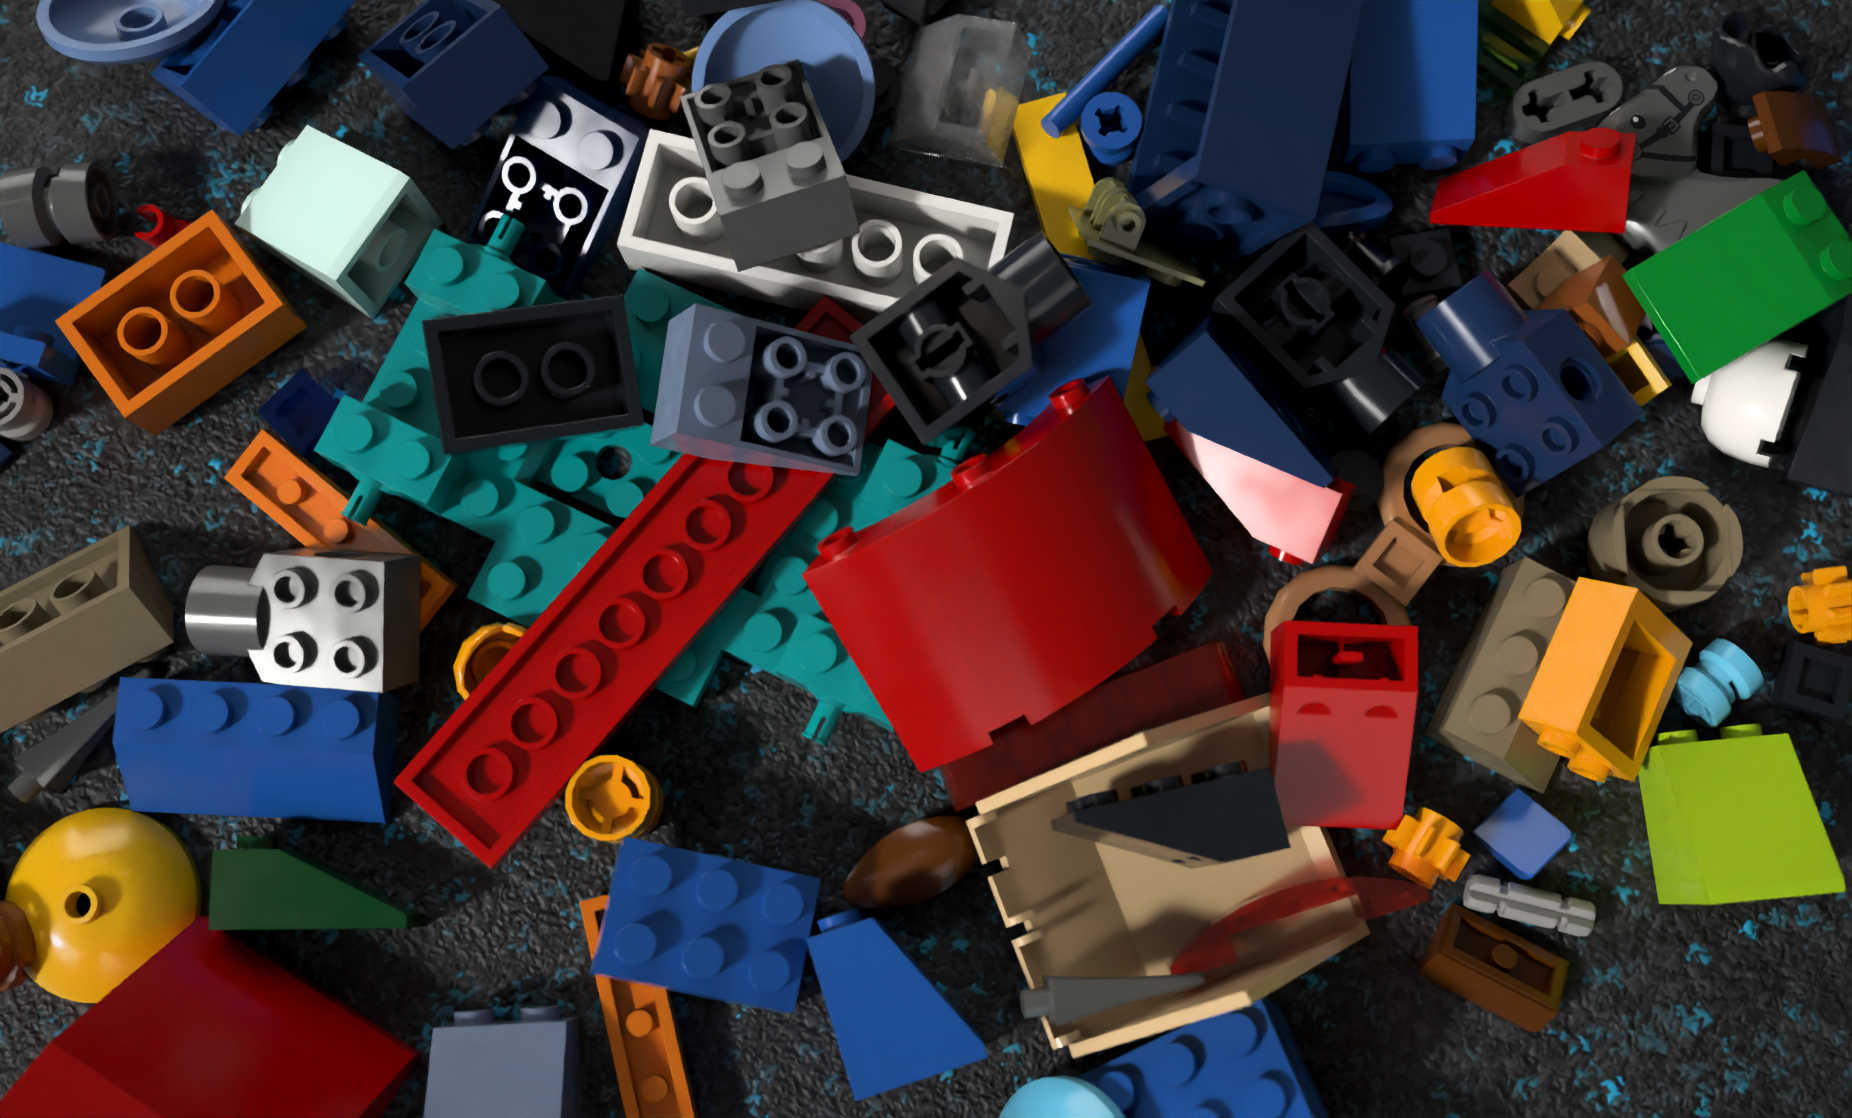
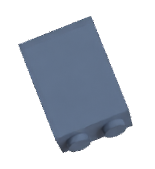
[424,1006,581,1118]

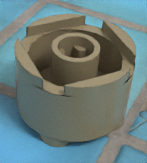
[1586,476,1743,614]

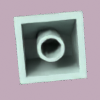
[234,125,443,319]

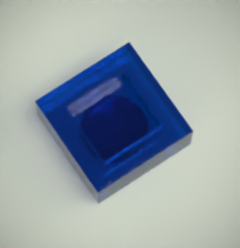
[257,368,339,459]

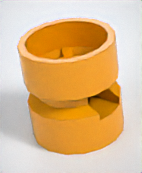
[1411,447,1521,567]
[565,755,663,843]

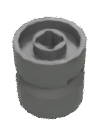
[0,161,119,249]

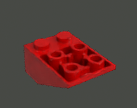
[1269,620,1418,830]

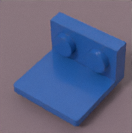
[0,242,110,387]

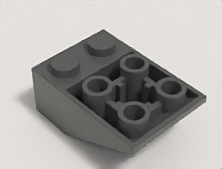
[680,59,860,272]

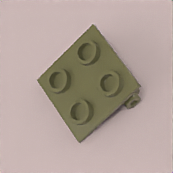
[1067,177,1206,287]

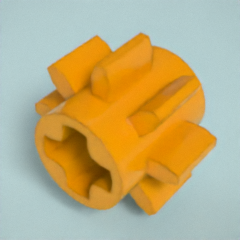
[1787,565,1852,646]
[1382,807,1471,889]

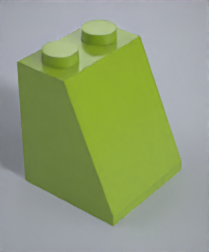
[1638,724,1846,905]

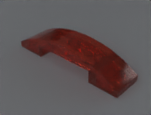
[1166,876,1431,975]

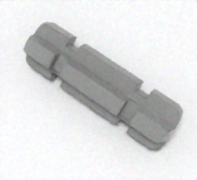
[1463,874,1596,937]

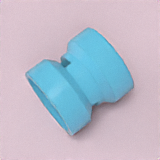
[1671,638,1764,728]

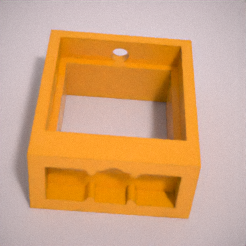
[1518,577,1693,782]

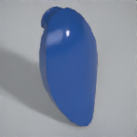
[1312,171,1393,239]

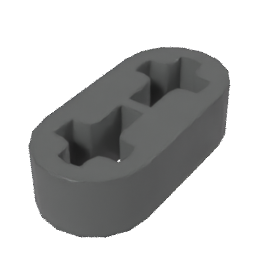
[1504,61,1623,144]

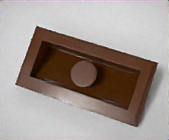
[1419,902,1570,1033]

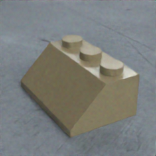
[0,525,174,733]
[1424,557,1576,794]

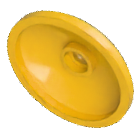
[5,808,202,1003]

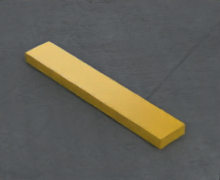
[1007,92,1168,442]

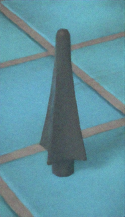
[8,667,156,804]
[1020,972,1206,1026]

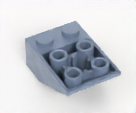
[650,303,873,476]

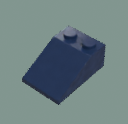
[1145,313,1334,488]

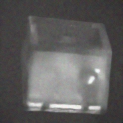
[886,14,1032,167]

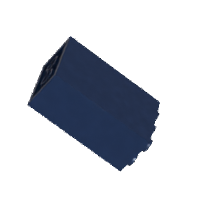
[1127,0,1363,266]

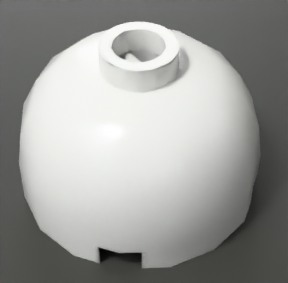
[1691,338,1809,468]

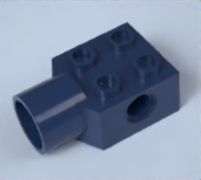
[1415,268,1645,498]

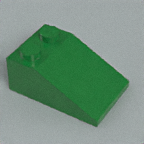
[1622,170,1852,384]

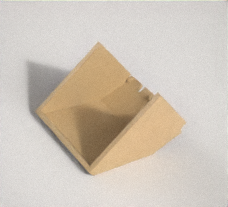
[966,692,1370,1058]

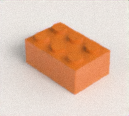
[55,210,308,436]

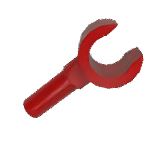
[134,204,229,249]

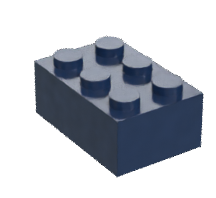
[358,0,550,150]

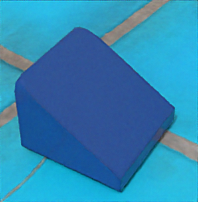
[1471,788,1574,880]

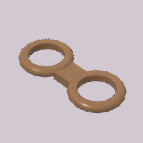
[1263,422,1525,665]

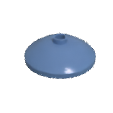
[36,0,225,65]
[692,0,876,163]

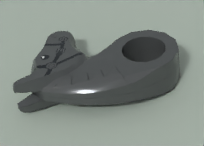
[1596,65,1784,262]

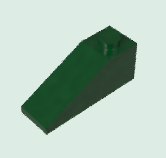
[208,837,425,930]

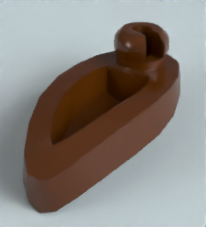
[844,816,979,908]

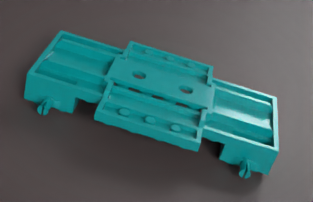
[314,214,978,747]

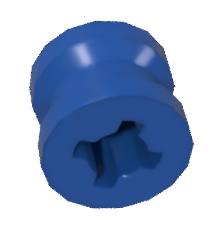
[1078,92,1142,167]

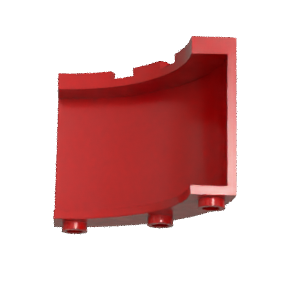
[802,376,1213,773]

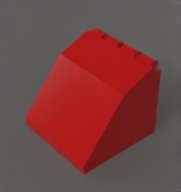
[0,915,422,1118]

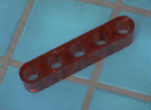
[938,640,1247,812]

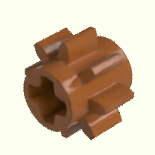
[619,43,693,120]

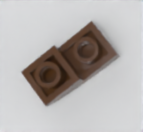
[1748,91,1843,170]

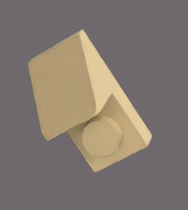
[1505,230,1632,310]

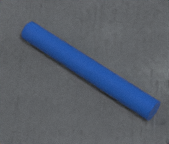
[1041,4,1169,138]

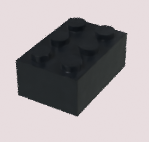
[422,295,645,457]

